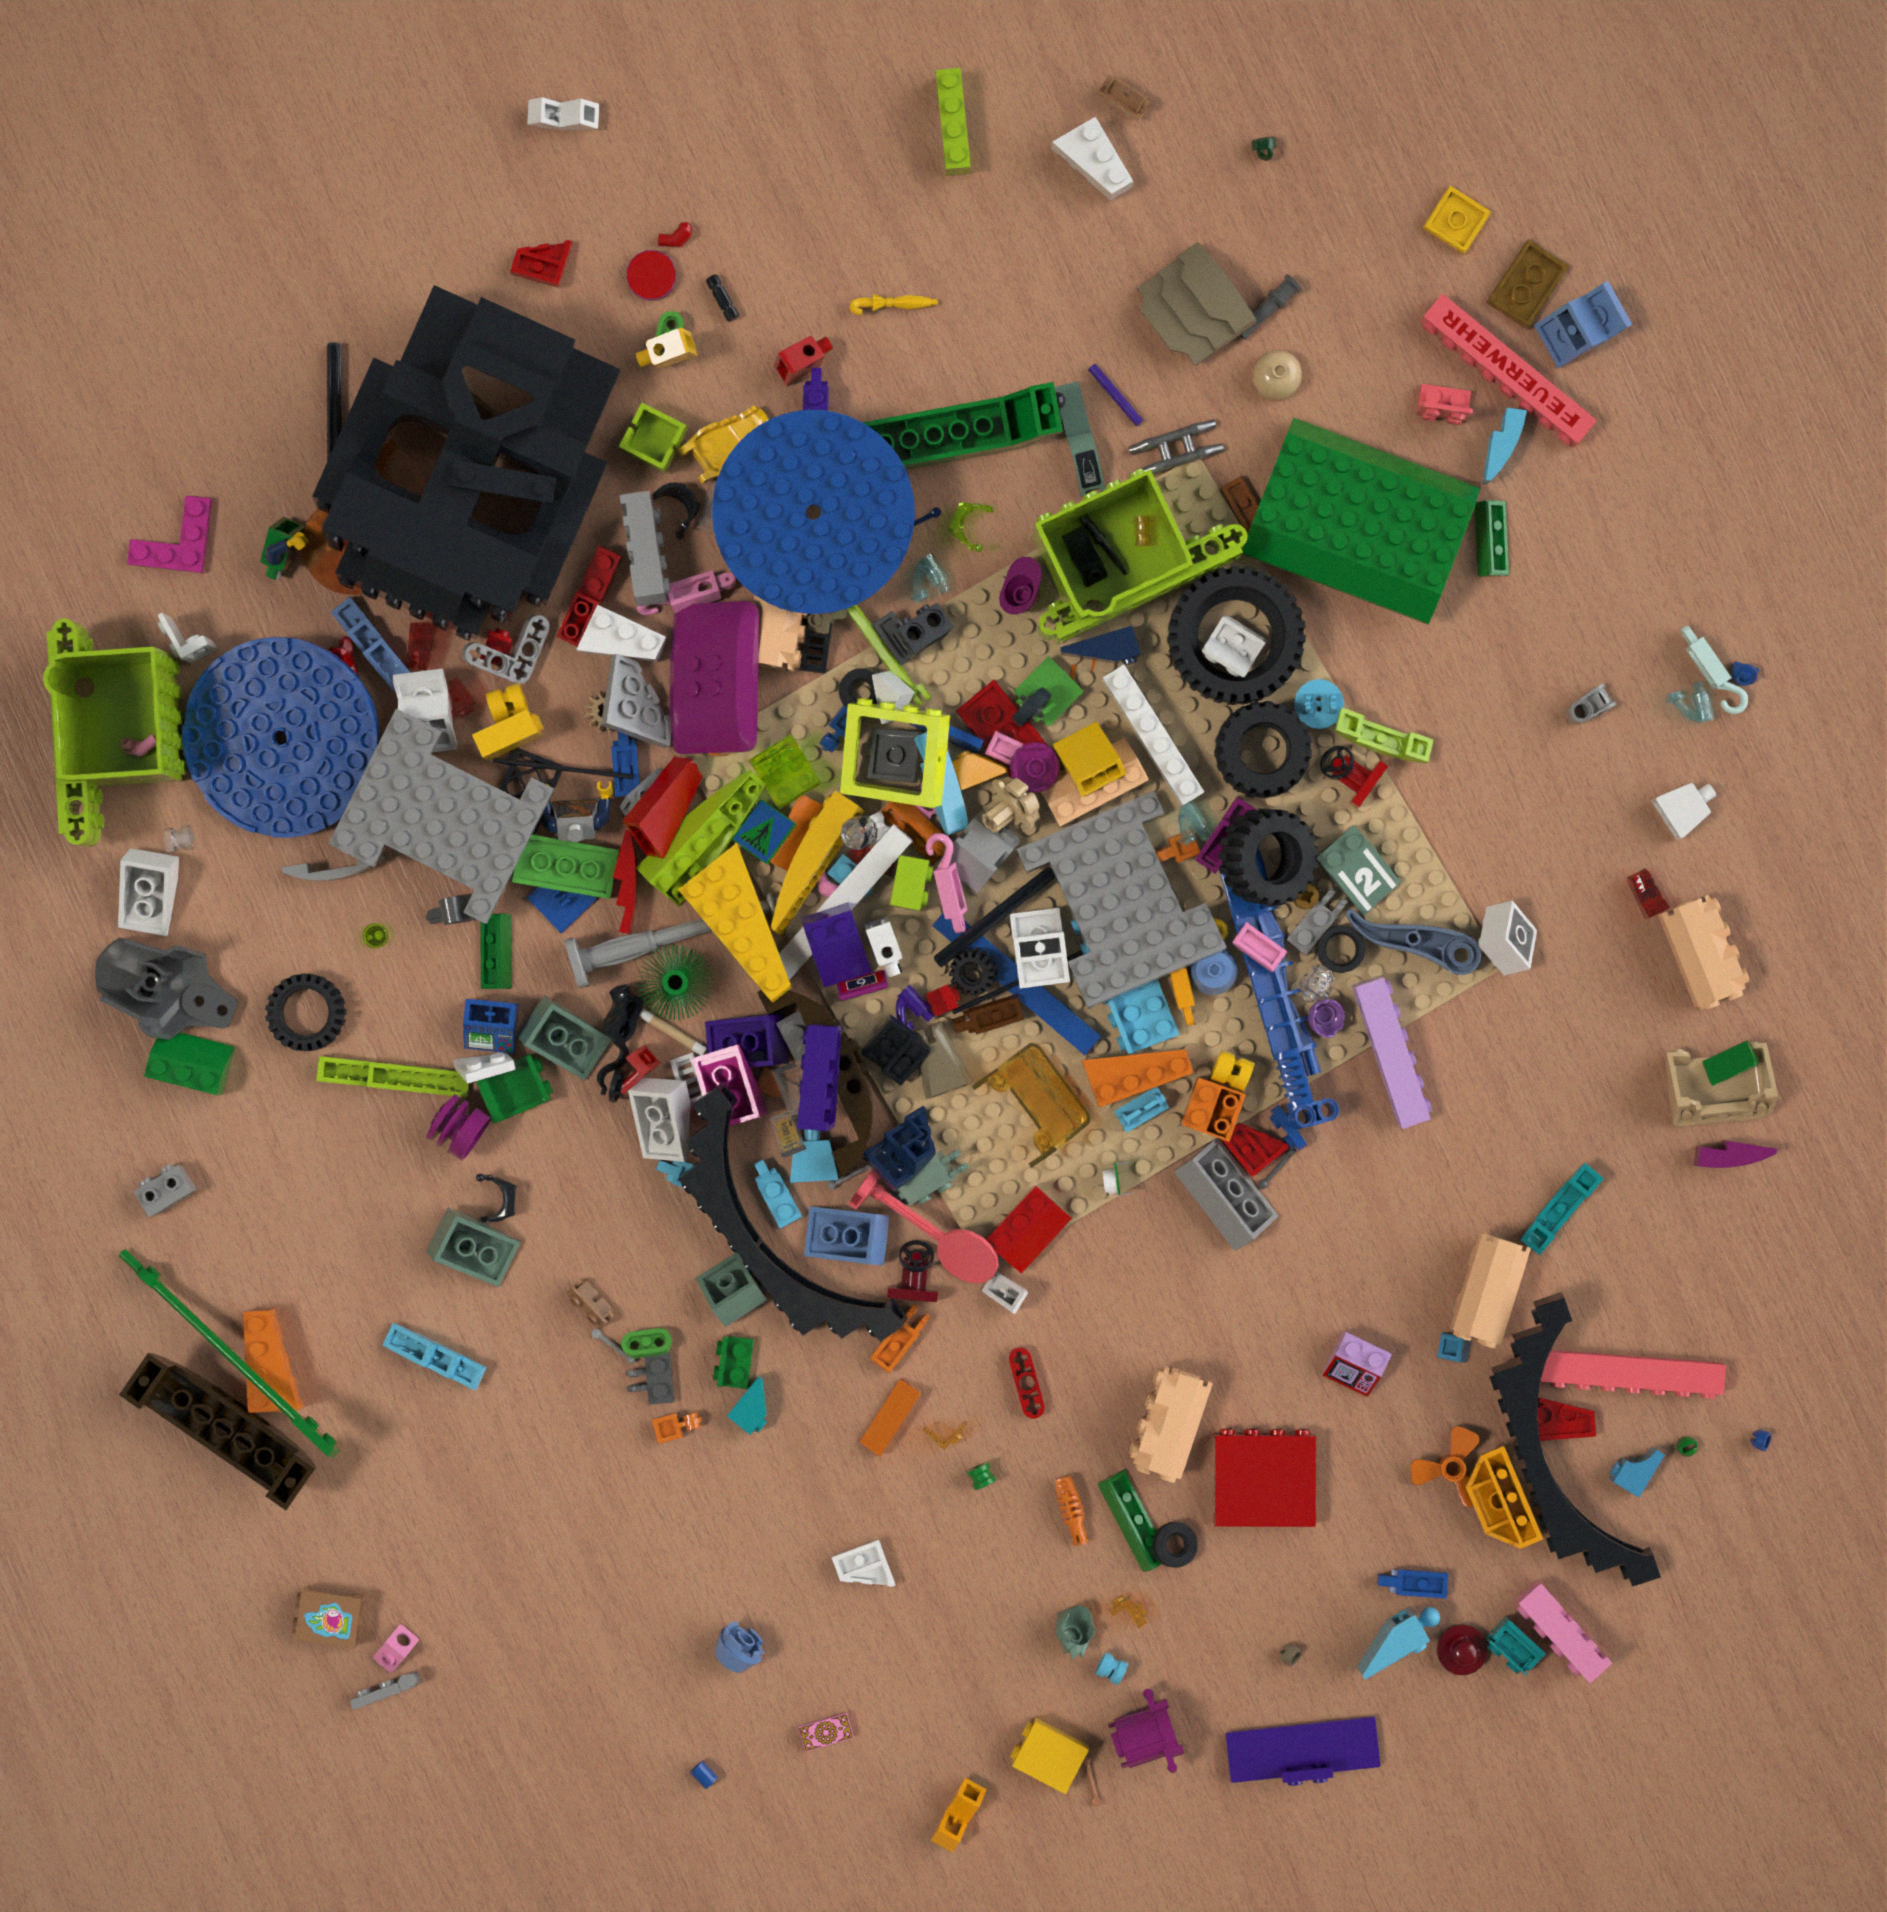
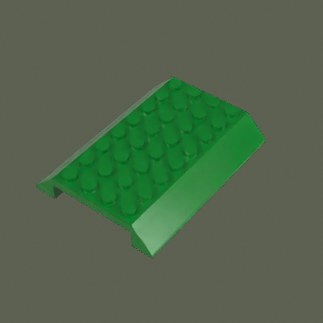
[1242,417,1481,625]

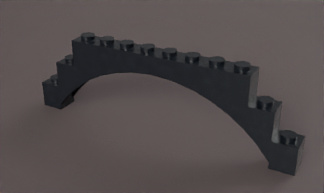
[679,1081,908,1342]
[1489,1292,1661,1587]

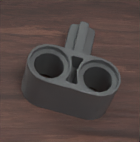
[426,894,475,925]

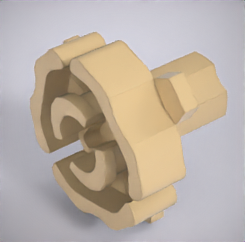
[982,777,1040,833]

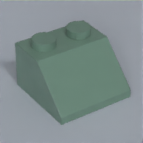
[696,1253,767,1327]

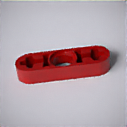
[1009,1347,1045,1419]

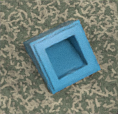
[1437,1333,1471,1363]

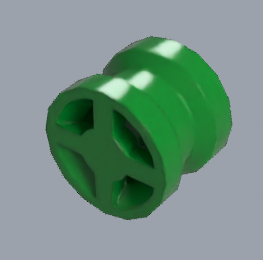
[966,1461,997,1490]

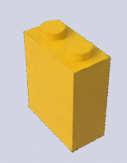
[472,709,544,761]
[1052,721,1127,798]
[1010,1717,1089,1795]

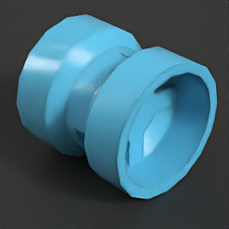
[1095,1652,1128,1686]

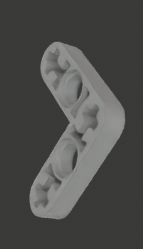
[461,614,549,684]

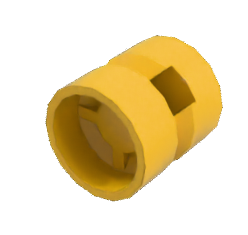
[486,682,529,723]
[1210,1050,1255,1093]

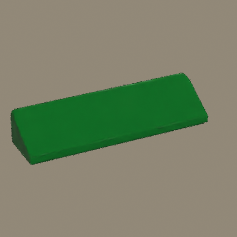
[1098,1469,1162,1572]

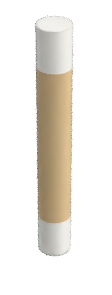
[638,1008,707,1056]

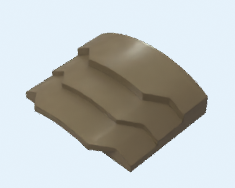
[1137,242,1256,366]

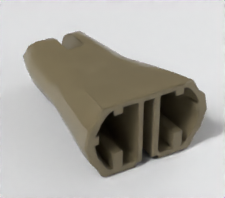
[914,1021,973,1099]

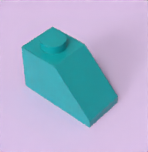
[727,1375,767,1435]

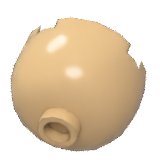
[1252,350,1302,401]

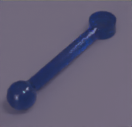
[914,507,941,526]

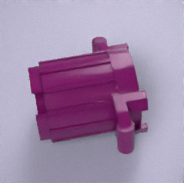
[1108,1689,1185,1773]

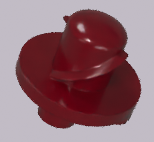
[1436,1624,1487,1675]

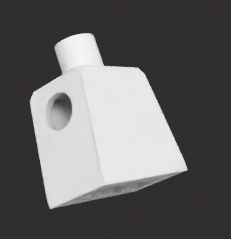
[1651,783,1716,840]
[864,915,903,977]

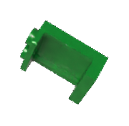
[476,1054,554,1124]

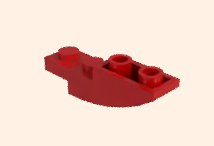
[556,545,622,647]

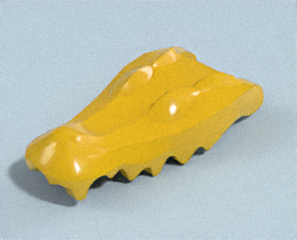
[678,405,769,484]

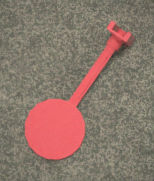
[848,1169,999,1284]

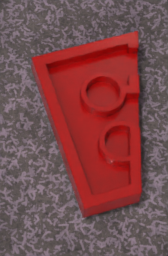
[1537,1397,1596,1441]

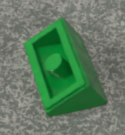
[1702,1040,1759,1086]

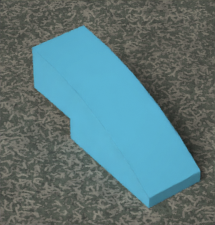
[1482,408,1527,484]

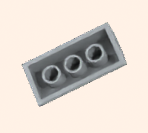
[1174,1138,1278,1251]

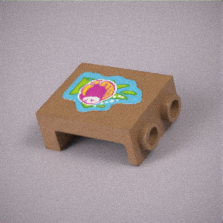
[292,1587,365,1649]

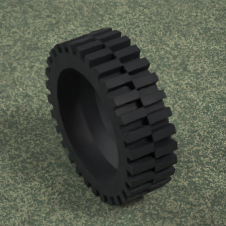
[1167,566,1306,705]

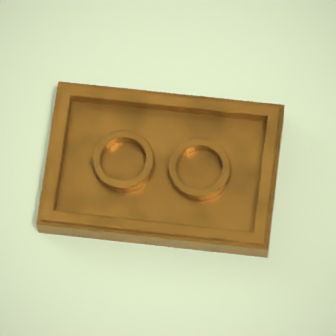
[1486,239,1570,330]

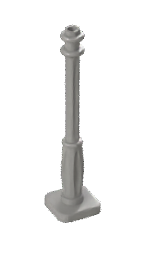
[564,893,778,988]

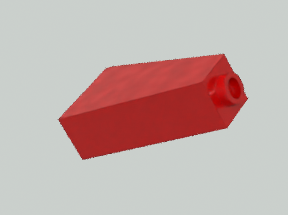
[622,756,703,859]

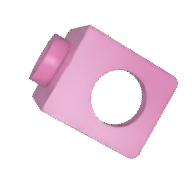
[373,1625,419,1673]

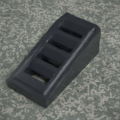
[801,623,833,674]

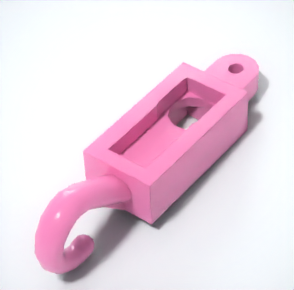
[637,570,736,615]
[926,833,967,933]

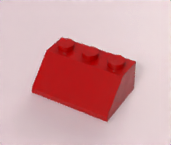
[985,1185,1072,1274]

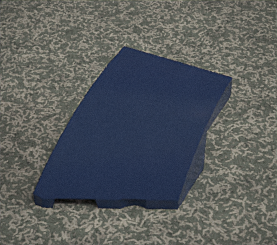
[863,1106,936,1192]

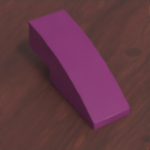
[1195,796,1257,874]
[1693,1140,1777,1168]

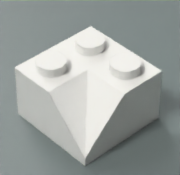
[1479,901,1537,976]

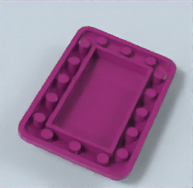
[670,601,759,754]

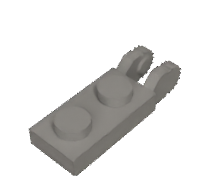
[1286,887,1348,955]
[350,1672,421,1710]

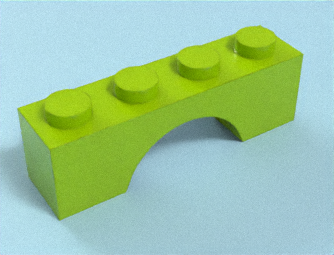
[936,68,971,176]

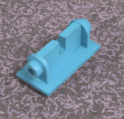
[1114,1087,1170,1133]

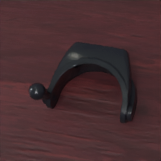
[652,482,702,539]
[476,1173,517,1223]

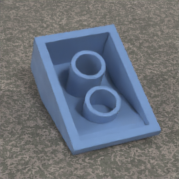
[804,1206,890,1266]

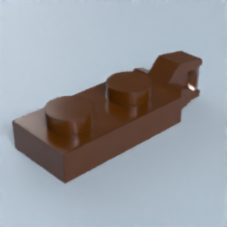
[952,994,1024,1035]

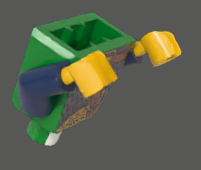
[260,517,324,580]

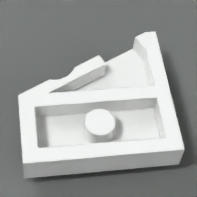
[453,1052,515,1084]

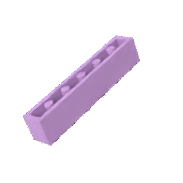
[1351,975,1432,1129]

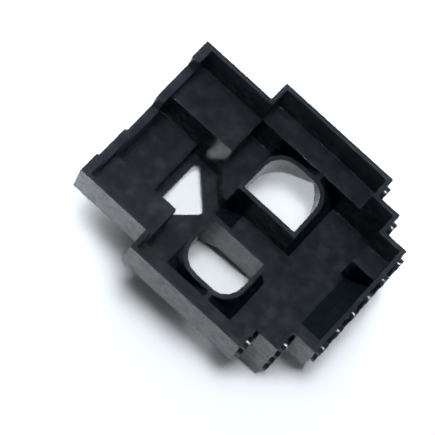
[312,285,621,641]

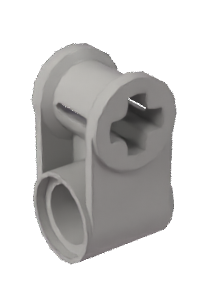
[1566,683,1616,725]

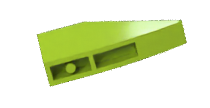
[636,769,766,907]

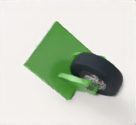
[1012,656,1084,727]

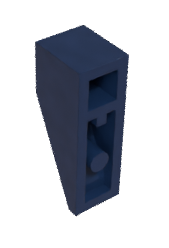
[1059,625,1141,666]

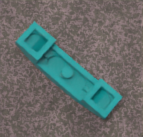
[1520,1162,1604,1255]

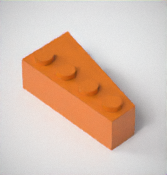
[1081,1049,1194,1108]

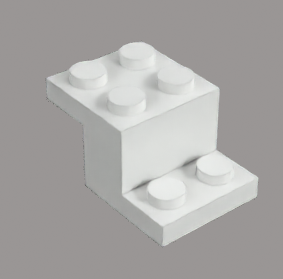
[393,668,457,753]
[1009,908,1070,988]

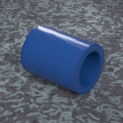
[690,1760,718,1789]

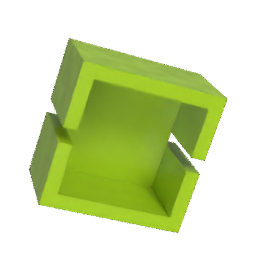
[619,402,688,474]
[890,855,933,912]

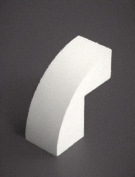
[527,97,599,131]

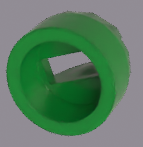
[1676,1436,1698,1457]

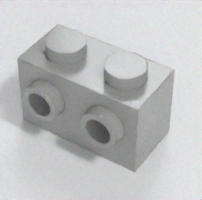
[134,1164,197,1217]

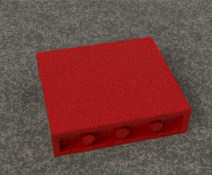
[1213,1428,1316,1527]

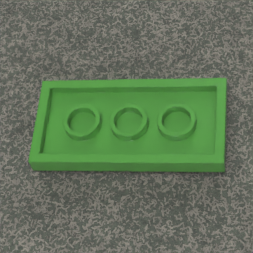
[511,834,619,899]

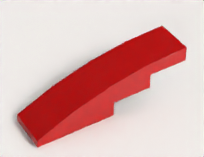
[613,830,638,935]

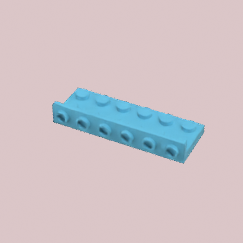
[1071,920,1179,1055]

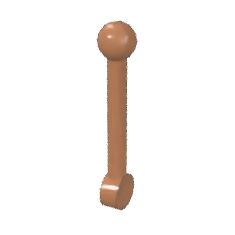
[1082,1755,1101,1807]

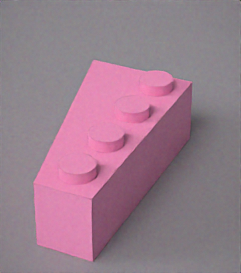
[1515,1580,1613,1683]

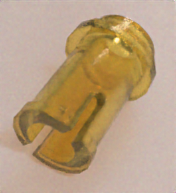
[1132,516,1152,546]

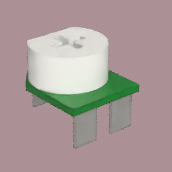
[1102,1161,1133,1196]

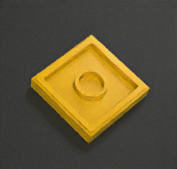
[1422,185,1491,255]

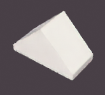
[872,671,915,724]
[982,1271,1028,1314]

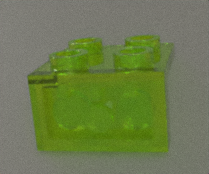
[749,734,821,809]

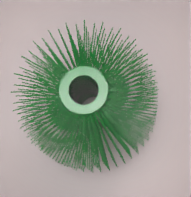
[638,945,714,1020]

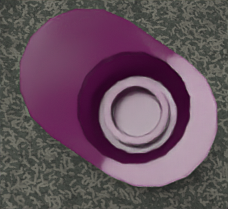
[999,557,1042,615]

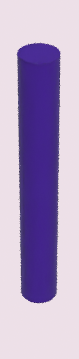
[1088,364,1144,427]

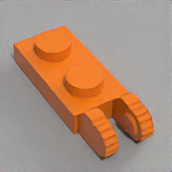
[869,1304,931,1374]

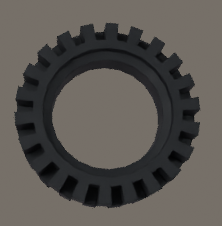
[265,974,347,1051]

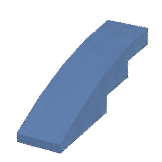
[331,597,411,692]

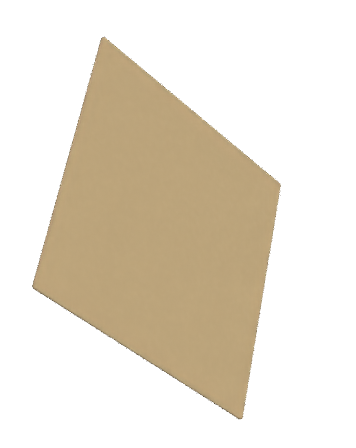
[685,459,1499,1267]

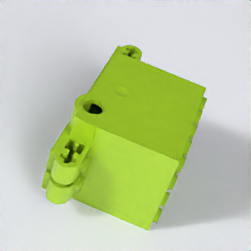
[1032,468,1247,644]
[43,618,187,847]

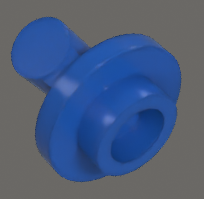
[1732,661,1759,686]

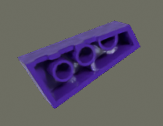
[797,1024,842,1131]

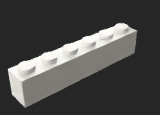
[1101,665,1204,807]

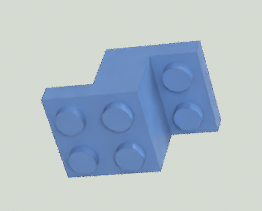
[1534,281,1633,368]

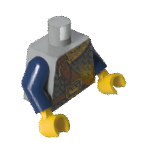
[541,781,614,842]

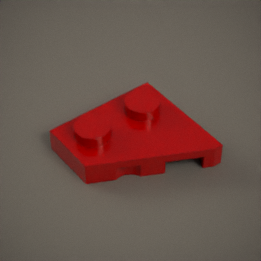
[510,240,573,288]
[1221,1122,1289,1177]

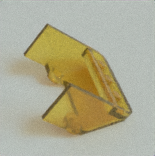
[972,1043,1090,1168]

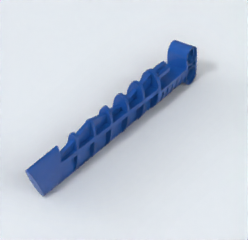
[1219,846,1339,1129]

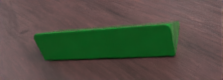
[1475,500,1509,577]
[480,914,512,989]

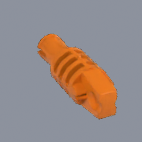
[1055,1475,1089,1546]

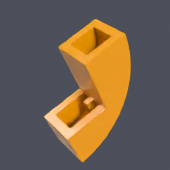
[930,1778,987,1853]

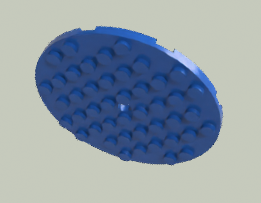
[712,410,915,614]
[182,637,380,838]

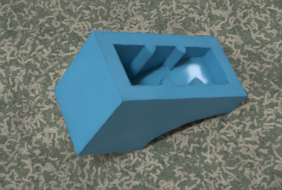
[1609,1447,1665,1497]

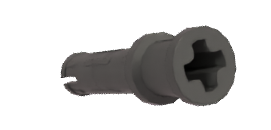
[1241,274,1302,340]

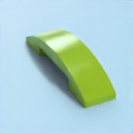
[1334,708,1434,764]

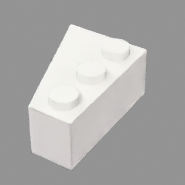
[1051,117,1133,201]
[576,605,668,662]

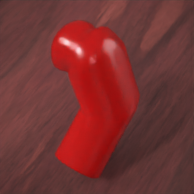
[658,222,692,248]

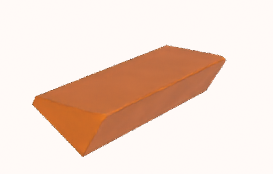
[770,793,823,871]
[881,801,946,865]
[859,1379,921,1457]

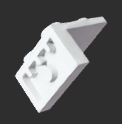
[158,612,218,664]

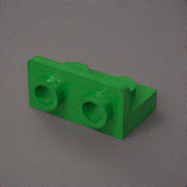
[713,1335,754,1389]

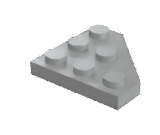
[601,654,672,748]

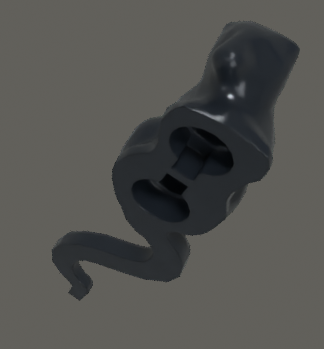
[597,984,644,1095]

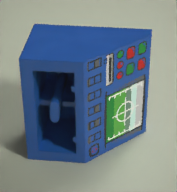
[463,999,519,1054]

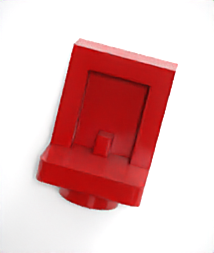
[926,984,961,1016]

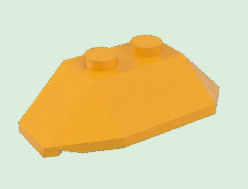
[1465,1446,1543,1549]

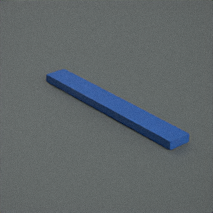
[932,912,1101,1056]

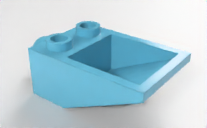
[1357,1607,1440,1680]

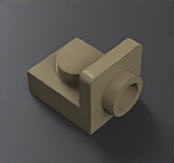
[806,609,847,634]

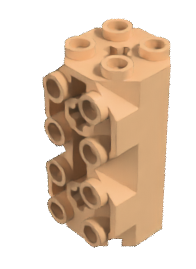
[753,596,808,672]
[1658,895,1749,1010]
[1450,1233,1531,1349]
[1129,1366,1213,1483]

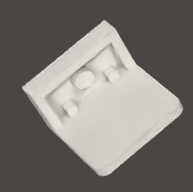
[1202,614,1267,677]

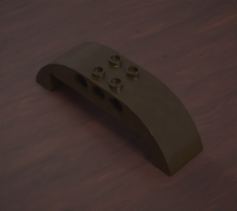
[757,990,873,1175]
[119,1353,316,1510]

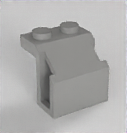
[939,809,1021,893]

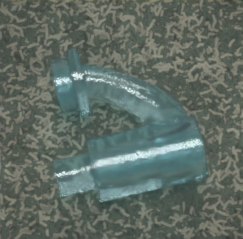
[910,553,950,604]
[1666,681,1715,723]
[1178,800,1210,846]

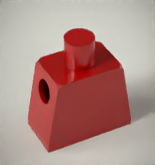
[774,336,833,386]

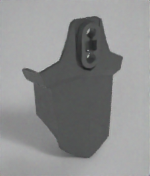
[95,937,238,1040]

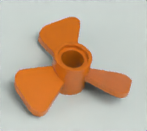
[1410,1426,1480,1507]

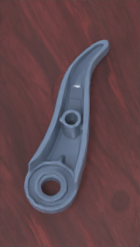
[1346,909,1482,975]

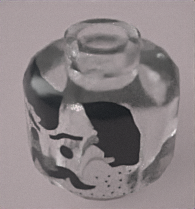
[841,815,878,850]

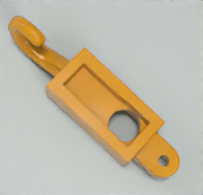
[1169,967,1195,1027]

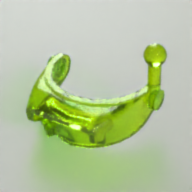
[948,502,993,552]

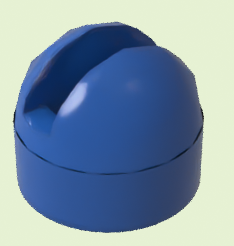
[1750,1430,1772,1452]

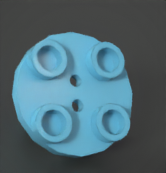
[1294,679,1344,729]

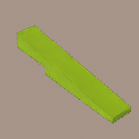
[316,1056,469,1098]

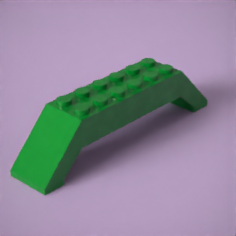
[862,382,1063,470]

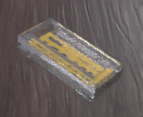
[769,1109,806,1158]

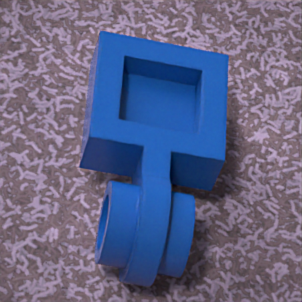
[819,705,863,753]

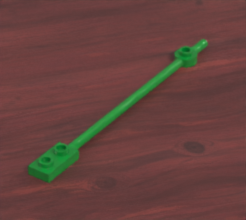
[119,1249,340,1458]

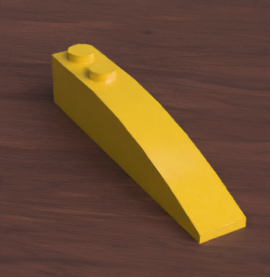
[771,791,865,936]

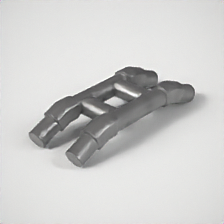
[1129,419,1224,475]

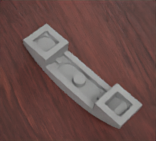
[282,852,385,881]

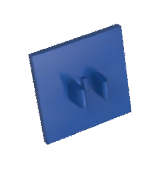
[527,887,597,934]

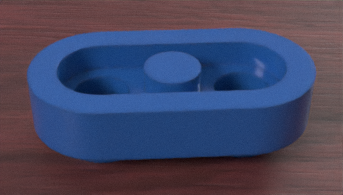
[1269,1105,1307,1151]

